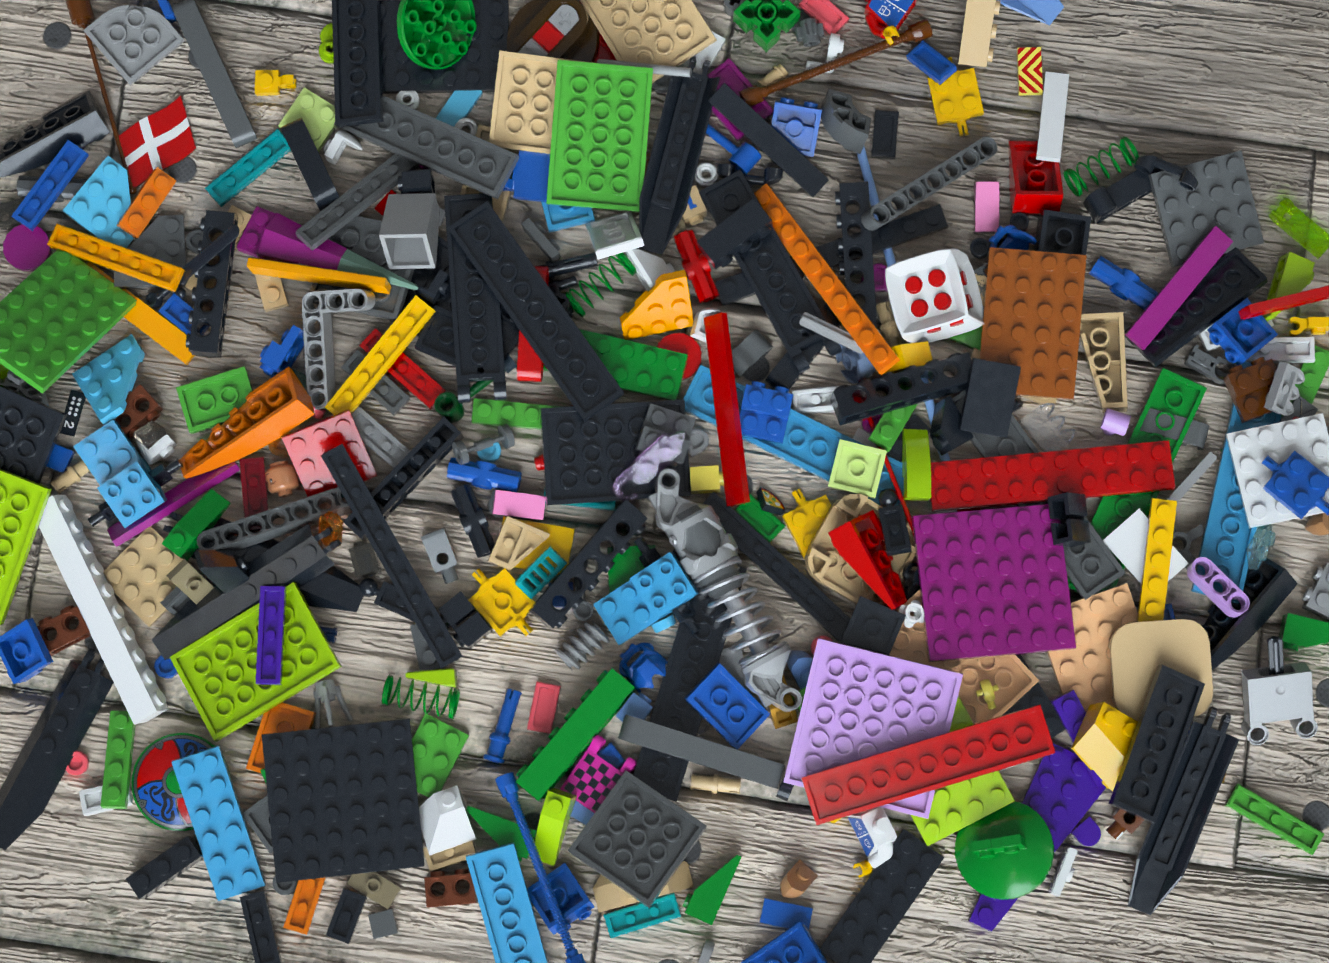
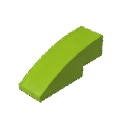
[902,429,931,501]

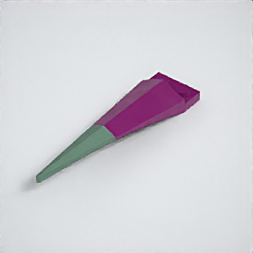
[236,206,418,290]

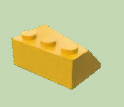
[1071,702,1138,792]

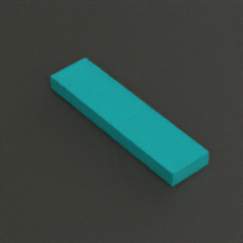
[205,129,291,207]

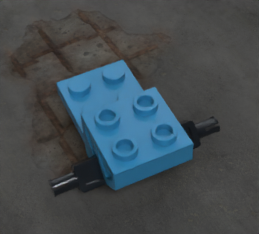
[73,419,183,528]
[593,536,701,645]

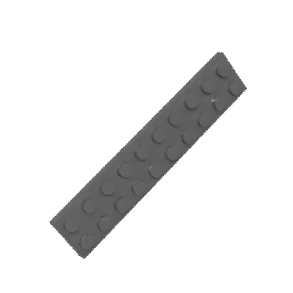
[952,390,1126,600]

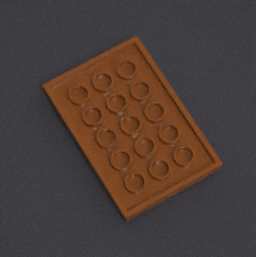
[980,247,1087,400]

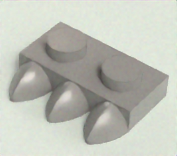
[1264,361,1305,416]

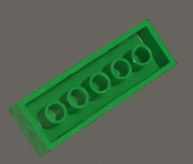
[516,668,636,803]

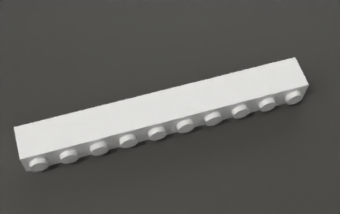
[39,495,169,725]

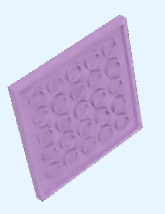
[784,638,963,819]

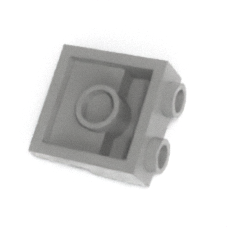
[1302,563,1329,621]

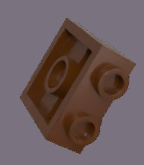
[1223,357,1276,423]

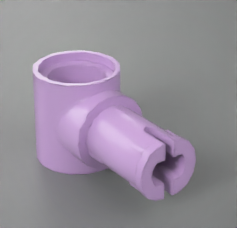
[1100,408,1131,436]

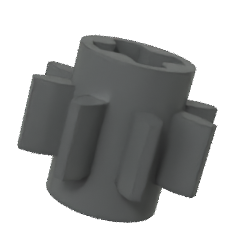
[795,18,825,47]

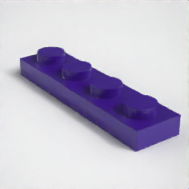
[255,586,286,685]
[1051,690,1104,789]

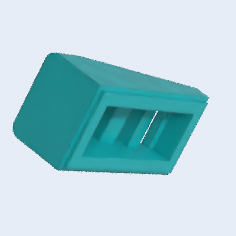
[515,546,567,599]

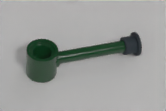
[434,353,517,423]

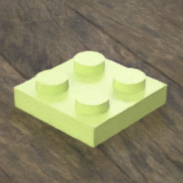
[278,87,336,152]
[828,439,887,499]

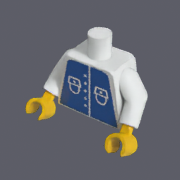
[830,807,897,878]

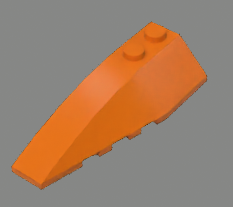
[180,367,315,479]

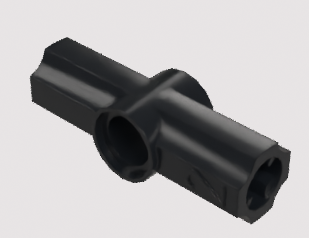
[451,483,495,558]

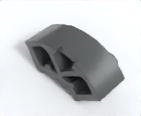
[821,89,871,154]

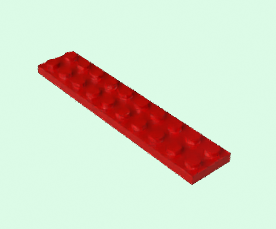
[930,440,1175,512]
[801,704,1056,825]

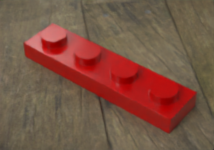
[359,328,446,410]

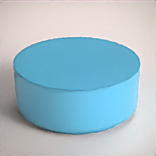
[477,438,501,463]
[651,614,676,633]

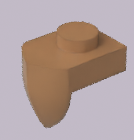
[1305,513,1329,536]
[780,859,818,898]

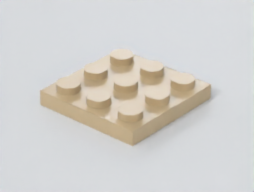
[104,526,183,627]

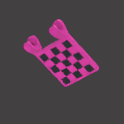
[560,735,637,813]

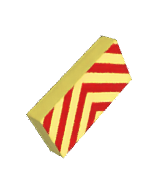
[1017,47,1043,96]

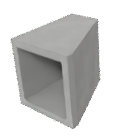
[379,193,440,269]

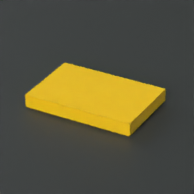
[495,516,575,575]

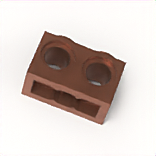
[111,384,163,439]
[37,605,91,656]
[424,869,478,907]

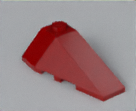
[828,510,907,610]

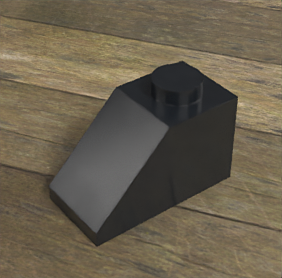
[930,396,974,456]
[194,550,250,594]

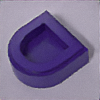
[1071,816,1101,846]

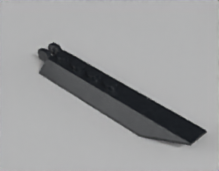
[639,57,720,255]
[163,512,364,612]
[152,524,342,660]
[0,648,114,850]
[1127,707,1240,915]

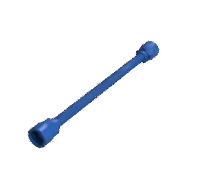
[495,772,586,963]

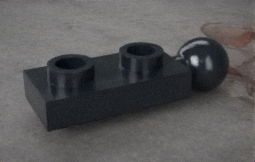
[878,488,911,556]
[359,578,415,622]

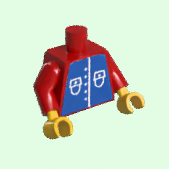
[864,0,917,45]

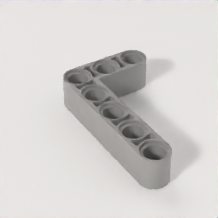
[302,289,376,410]

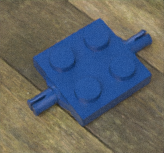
[1262,451,1329,520]

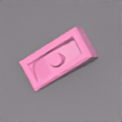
[974,182,1000,232]
[492,490,546,520]

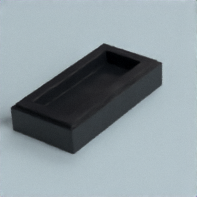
[871,110,899,159]

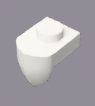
[324,129,363,165]
[690,307,721,343]
[136,434,177,465]

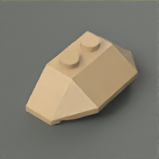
[593,861,694,912]

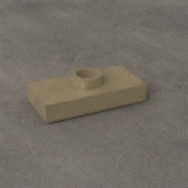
[167,559,214,605]
[346,872,402,909]

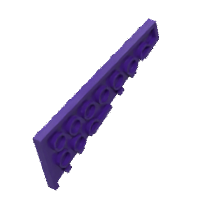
[968,743,1106,932]

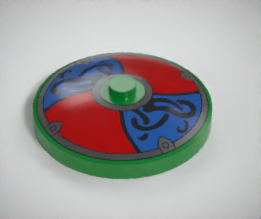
[131,733,231,831]

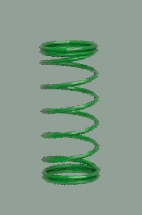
[1063,136,1139,197]
[564,252,637,317]
[382,674,460,719]

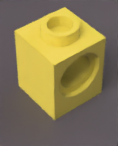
[690,465,724,494]

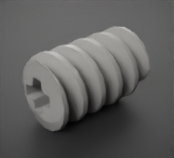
[555,620,610,670]

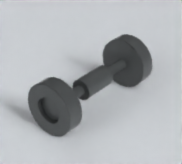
[452,424,515,465]

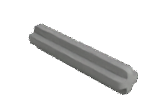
[799,312,863,354]

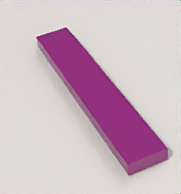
[1124,226,1233,350]
[107,461,240,547]

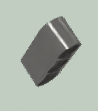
[1140,408,1210,450]

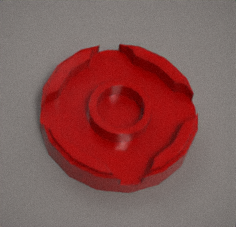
[657,333,702,381]

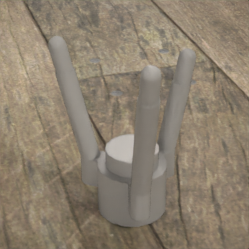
[313,680,352,729]

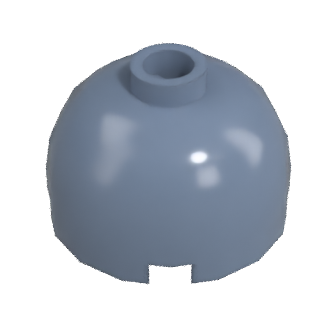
[835,344,876,384]

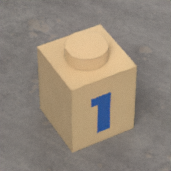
[682,185,707,225]

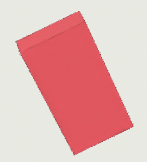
[799,0,849,34]
[527,682,561,734]

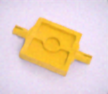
[928,57,984,137]
[782,488,832,559]
[469,568,535,637]

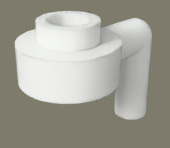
[806,33,844,73]

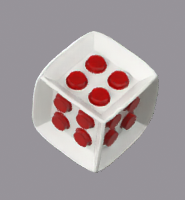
[885,248,985,343]

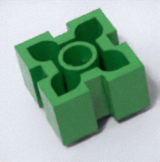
[733,0,801,53]

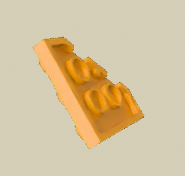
[620,270,694,340]

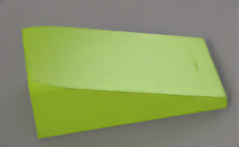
[405,668,457,689]

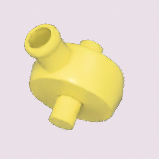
[976,679,999,710]

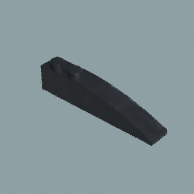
[0,91,110,178]
[1201,549,1298,670]

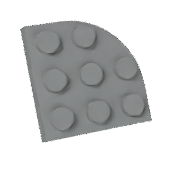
[83,5,185,86]

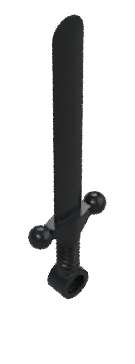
[146,225,239,308]

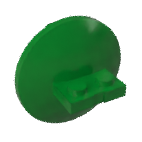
[397,0,477,69]
[955,801,1054,900]

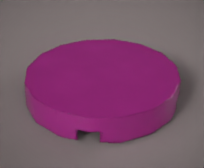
[3,224,52,271]

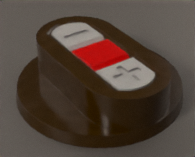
[507,0,599,63]

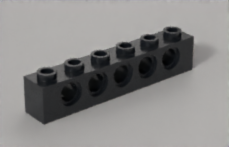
[835,182,877,327]
[186,210,239,358]
[830,353,972,426]
[343,417,464,542]
[528,499,648,629]

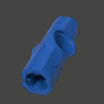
[1089,256,1158,310]
[446,457,522,493]

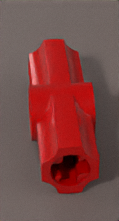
[674,230,719,304]

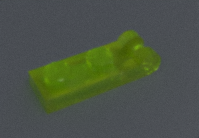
[1268,197,1329,259]

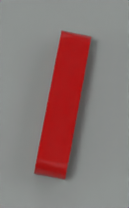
[517,266,549,382]

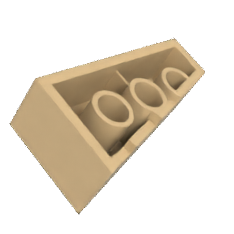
[958,0,1000,67]
[1079,312,1128,413]

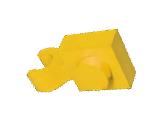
[255,70,297,96]
[1288,317,1329,337]

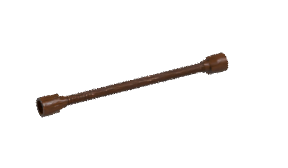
[739,19,933,107]

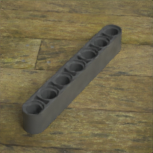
[171,0,258,148]
[861,137,997,231]
[197,487,352,552]
[618,715,785,789]

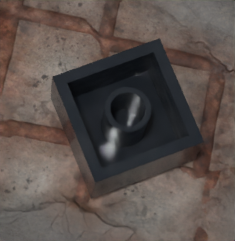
[1034,210,1091,255]

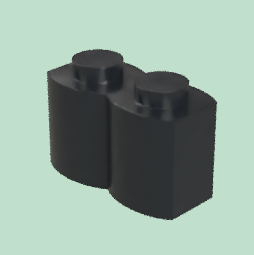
[398,169,435,194]

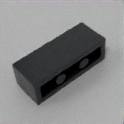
[697,198,773,270]
[126,836,204,899]

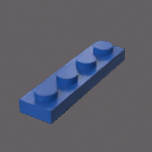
[12,140,89,231]

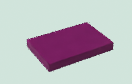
[707,58,774,142]

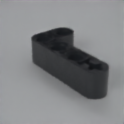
[280,117,340,212]
[1083,157,1164,224]

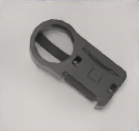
[1185,345,1235,384]

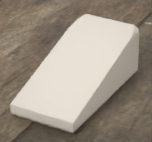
[792,386,839,414]

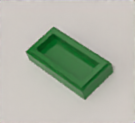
[734,494,785,543]

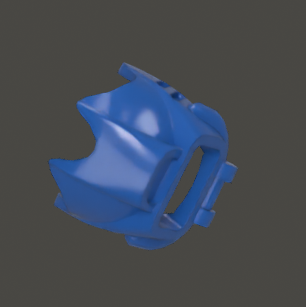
[989,225,1037,250]
[619,642,668,693]

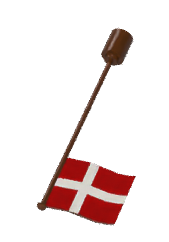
[65,0,196,195]

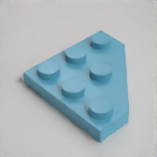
[63,156,134,248]
[72,334,145,425]

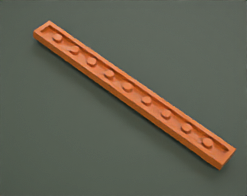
[754,183,900,375]

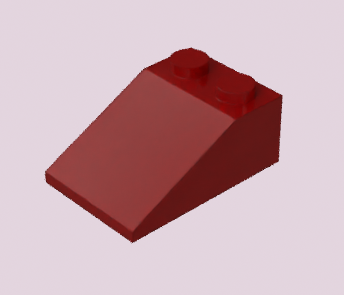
[1008,141,1064,213]

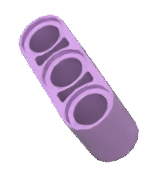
[1187,557,1250,618]

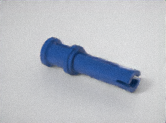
[483,688,522,764]

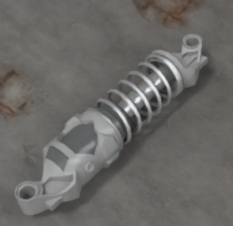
[648,469,802,712]

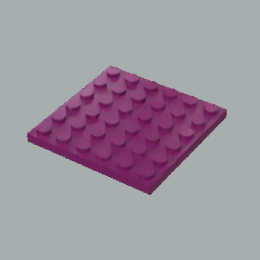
[912,504,1076,662]

